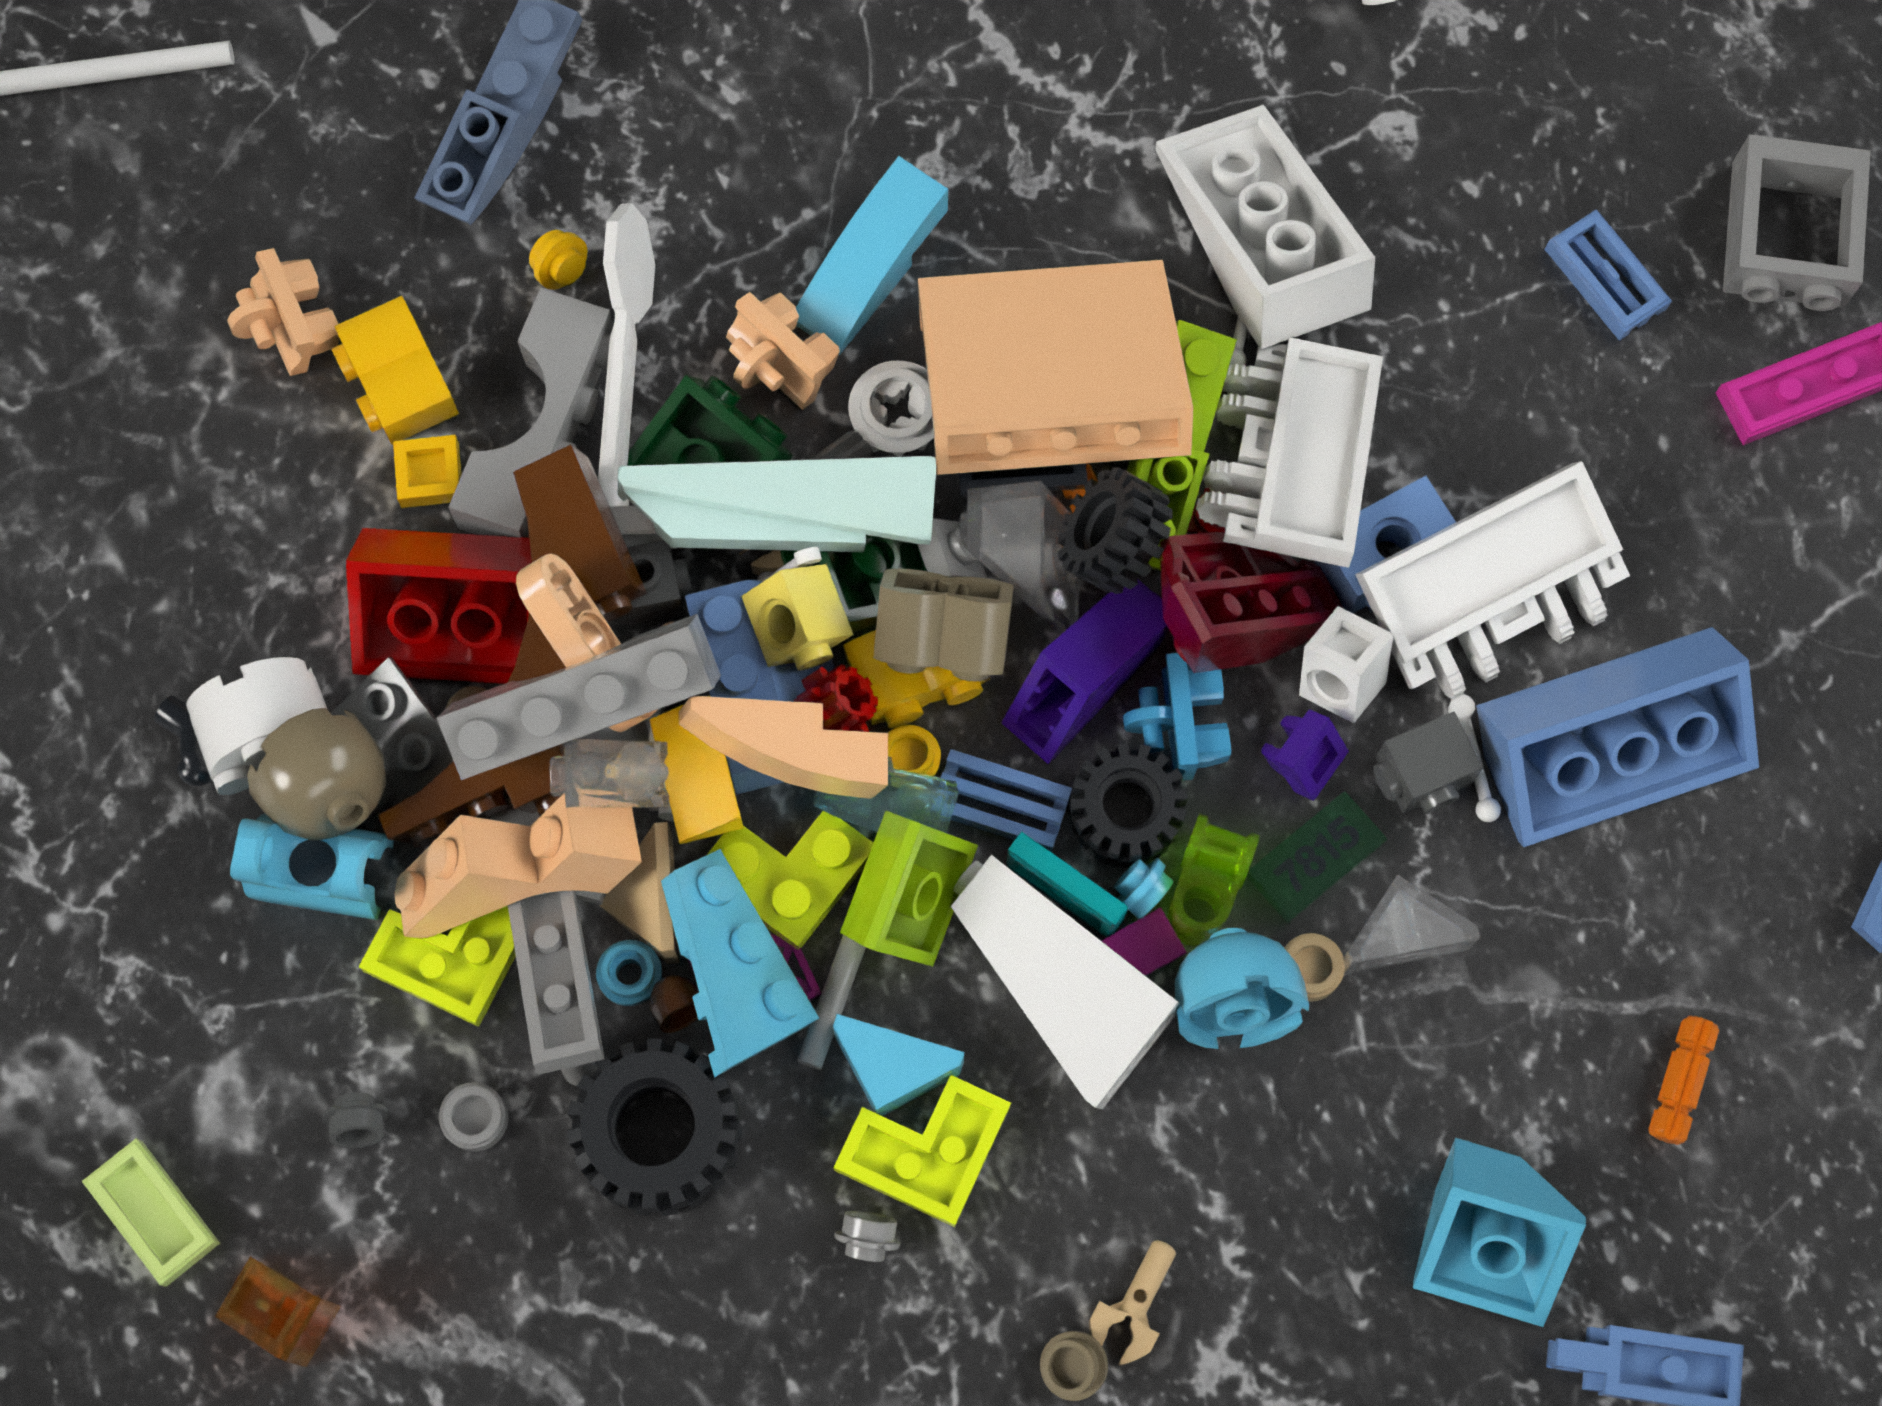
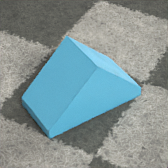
[833,1014,964,1116]

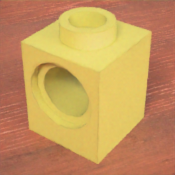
[741,564,854,670]

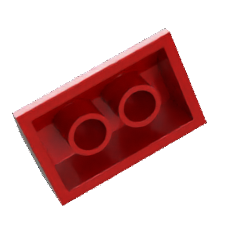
[346,528,532,684]

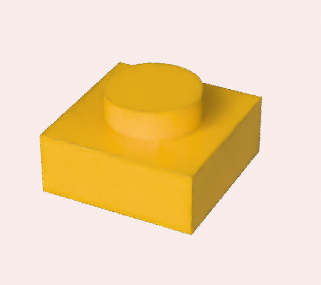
[393,435,462,508]

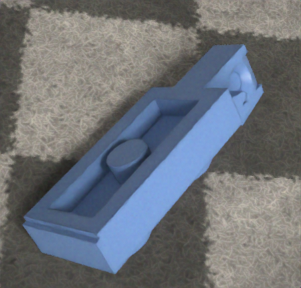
[1546,1325,1744,1406]

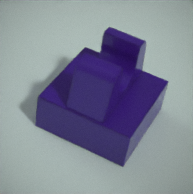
[1261,709,1349,801]

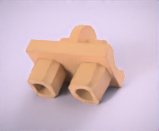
[227,248,339,376]
[726,292,840,410]

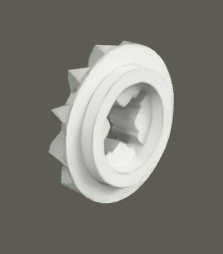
[848,360,934,457]

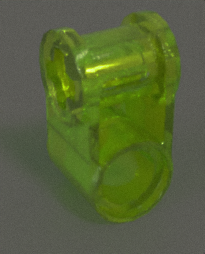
[1167,813,1260,946]

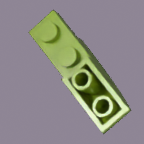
[1127,320,1237,571]

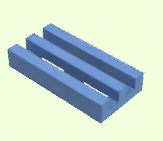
[1544,209,1672,341]
[930,749,1072,852]

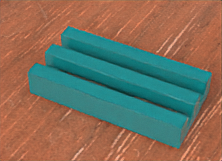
[1006,831,1128,938]

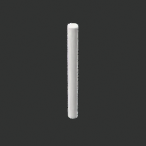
[0,40,234,96]

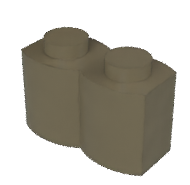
[873,569,1014,681]

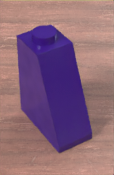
[1001,579,1169,764]

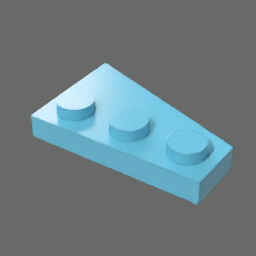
[661,849,819,1078]

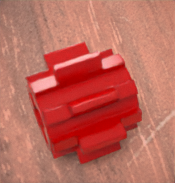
[793,664,878,732]

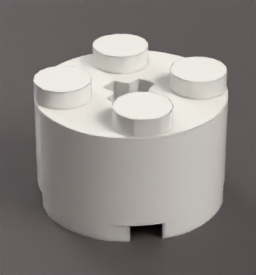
[186,657,327,795]

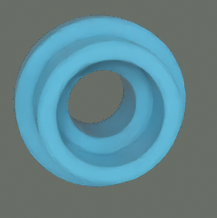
[1114,858,1173,919]
[596,940,662,1006]

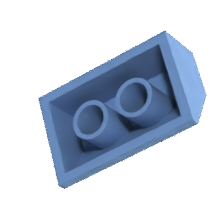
[685,580,834,795]

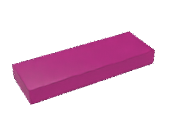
[1716,322,1882,445]

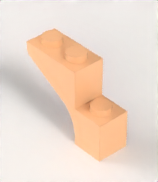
[394,793,642,938]

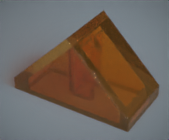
[215,1256,341,1367]

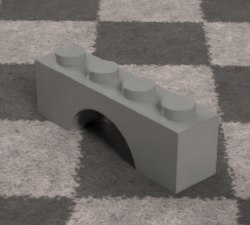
[448,287,614,538]
[436,614,721,780]

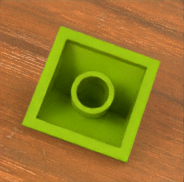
[840,811,978,967]

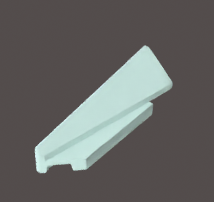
[617,456,936,552]

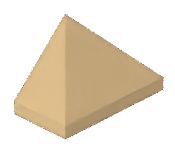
[599,822,680,964]

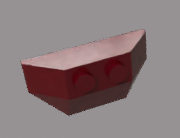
[1159,531,1344,673]

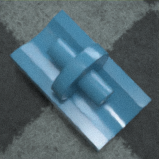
[1123,653,1231,781]

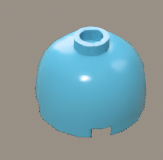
[1175,928,1309,1049]

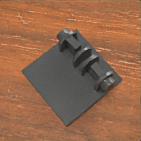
[331,657,453,833]

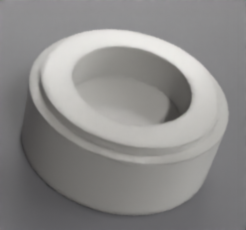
[439,1082,509,1152]

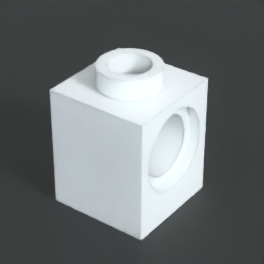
[1299,606,1394,723]

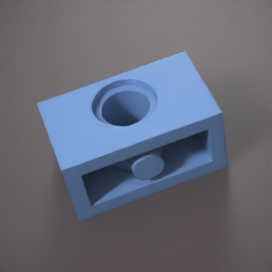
[1315,476,1456,613]

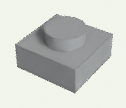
[917,518,988,579]

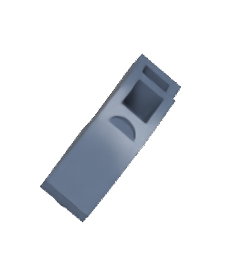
[414,0,583,225]

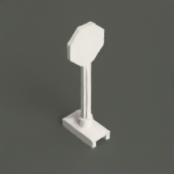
[598,203,675,549]

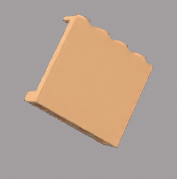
[918,260,1193,475]

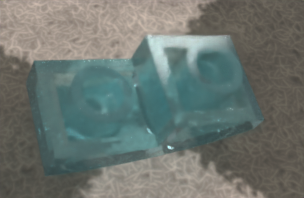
[813,756,959,833]

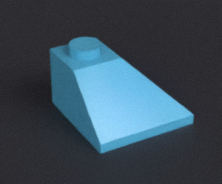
[1413,1138,1586,1327]

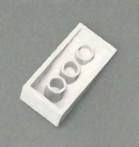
[1156,105,1375,349]

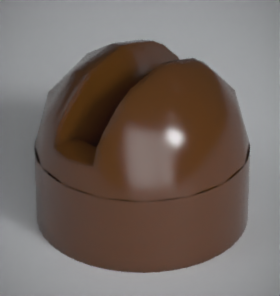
[649,975,699,1033]

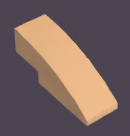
[679,696,888,799]

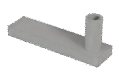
[508,819,605,1086]

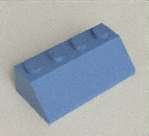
[1476,627,1759,847]

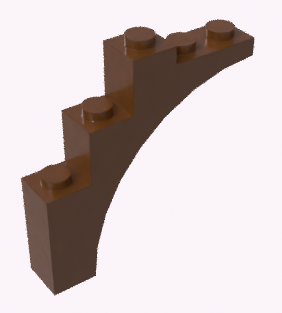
[378,444,647,848]

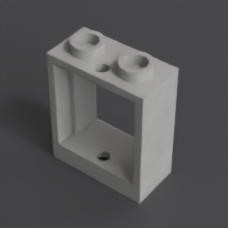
[1723,134,1871,311]

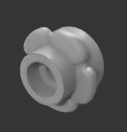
[834,1211,900,1262]

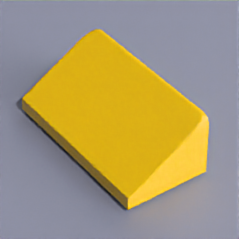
[649,695,744,844]

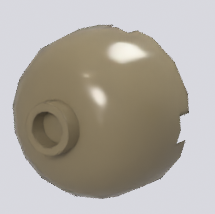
[247,708,386,841]

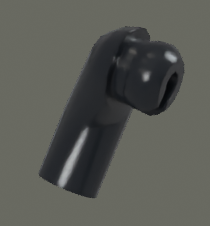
[154,696,211,786]

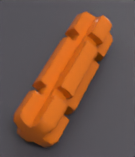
[1649,1016,1719,1145]

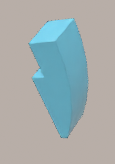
[796,156,948,355]

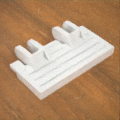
[1196,337,1383,568]
[1355,461,1630,700]

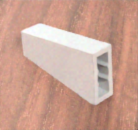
[951,855,1179,1109]

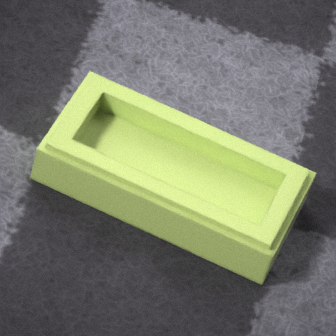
[82,1138,220,1287]

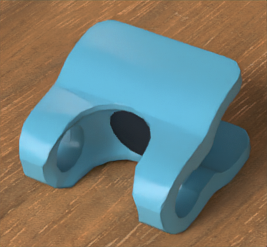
[230,814,394,920]

